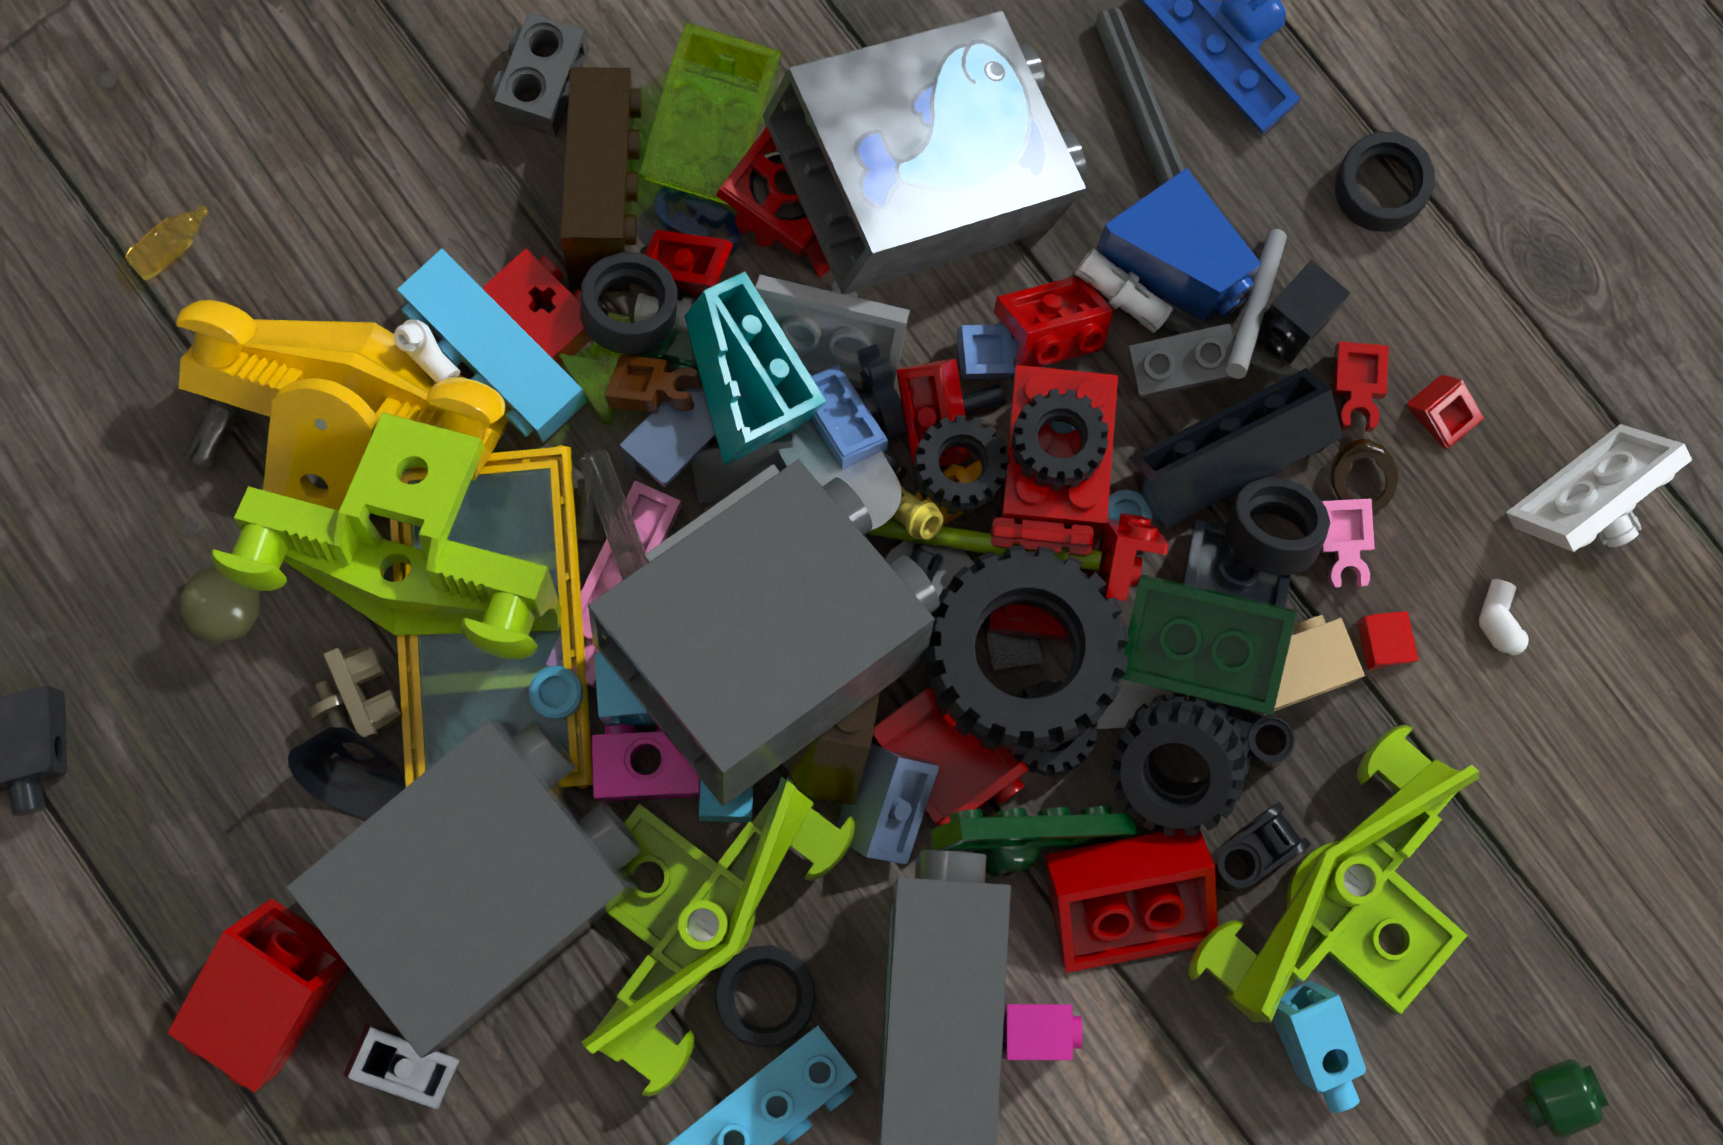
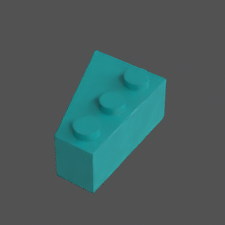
[684,272,827,466]

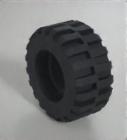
[924,545,1129,755]

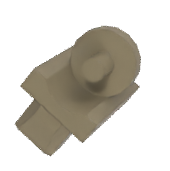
[309,646,402,743]

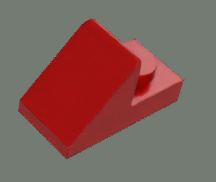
[645,230,733,299]

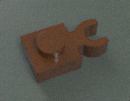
[604,355,702,413]

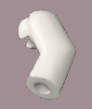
[394,319,460,383]
[1479,579,1529,655]

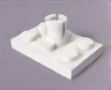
[1506,424,1692,552]

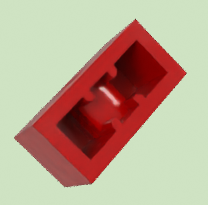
[482,248,592,368]

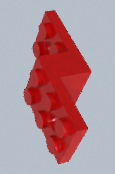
[988,365,1118,641]

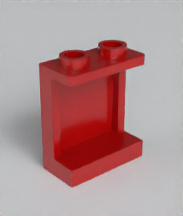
[872,688,1029,828]

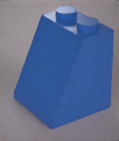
[1096,168,1261,322]

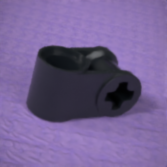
[1211,801,1311,892]

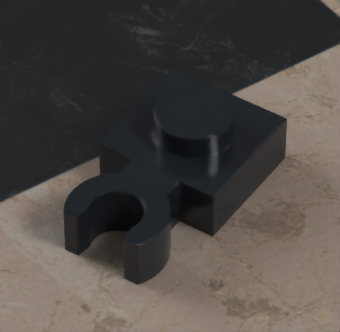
[857,343,906,439]

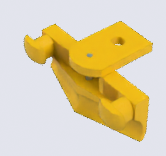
[176,300,510,510]

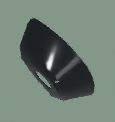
[288,726,406,820]

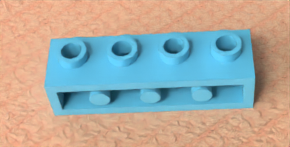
[397,249,587,443]
[667,1025,857,1145]

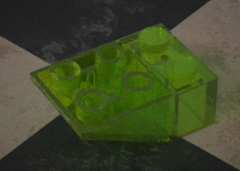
[639,22,782,205]

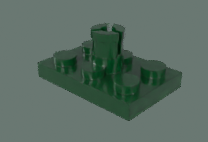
[1121,574,1298,715]

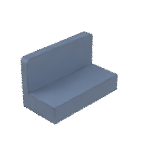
[619,385,716,486]
[836,741,939,865]

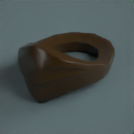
[1330,438,1399,513]

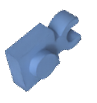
[956,324,1044,379]

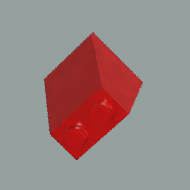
[167,898,350,1093]

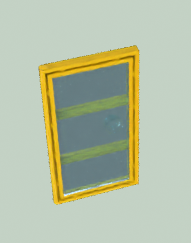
[390,445,593,789]

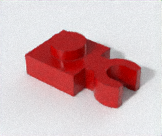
[1332,341,1389,432]

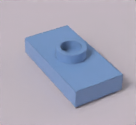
[810,365,888,470]

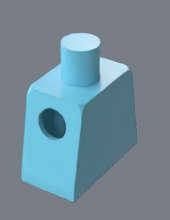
[1272,980,1366,1113]

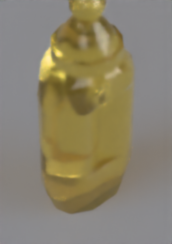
[125,205,209,281]

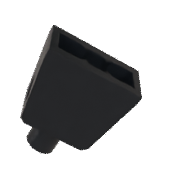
[0,685,67,816]

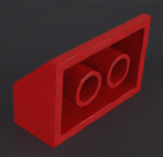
[1045,829,1218,973]

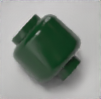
[1523,1059,1609,1138]

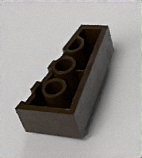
[561,67,642,292]

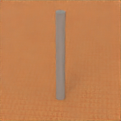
[1226,229,1287,379]

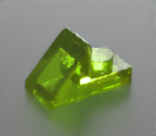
[558,313,631,426]

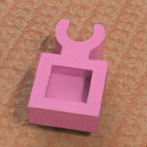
[1320,499,1375,588]

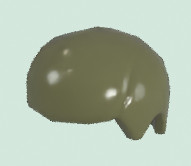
[180,566,260,646]

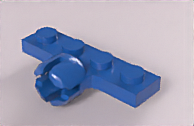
[1139,0,1301,135]

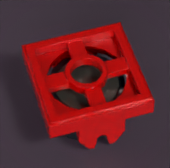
[716,126,814,255]

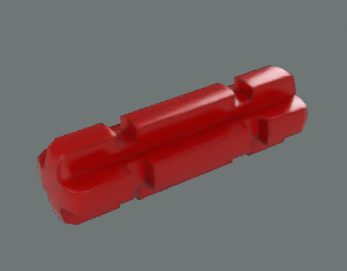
[991,516,1094,556]

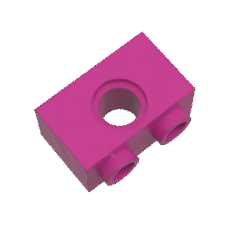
[592,724,701,802]
[1002,1004,1083,1060]

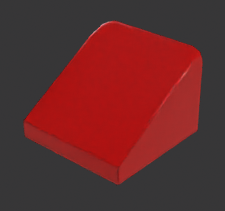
[1407,375,1484,450]
[1357,611,1419,671]

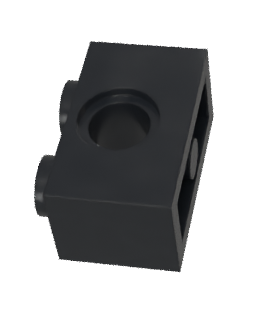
[1258,259,1350,365]

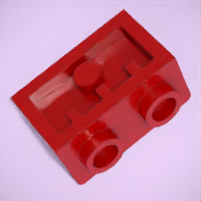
[994,276,1113,367]
[1097,513,1169,601]

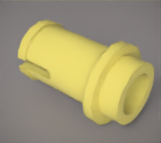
[892,486,943,539]

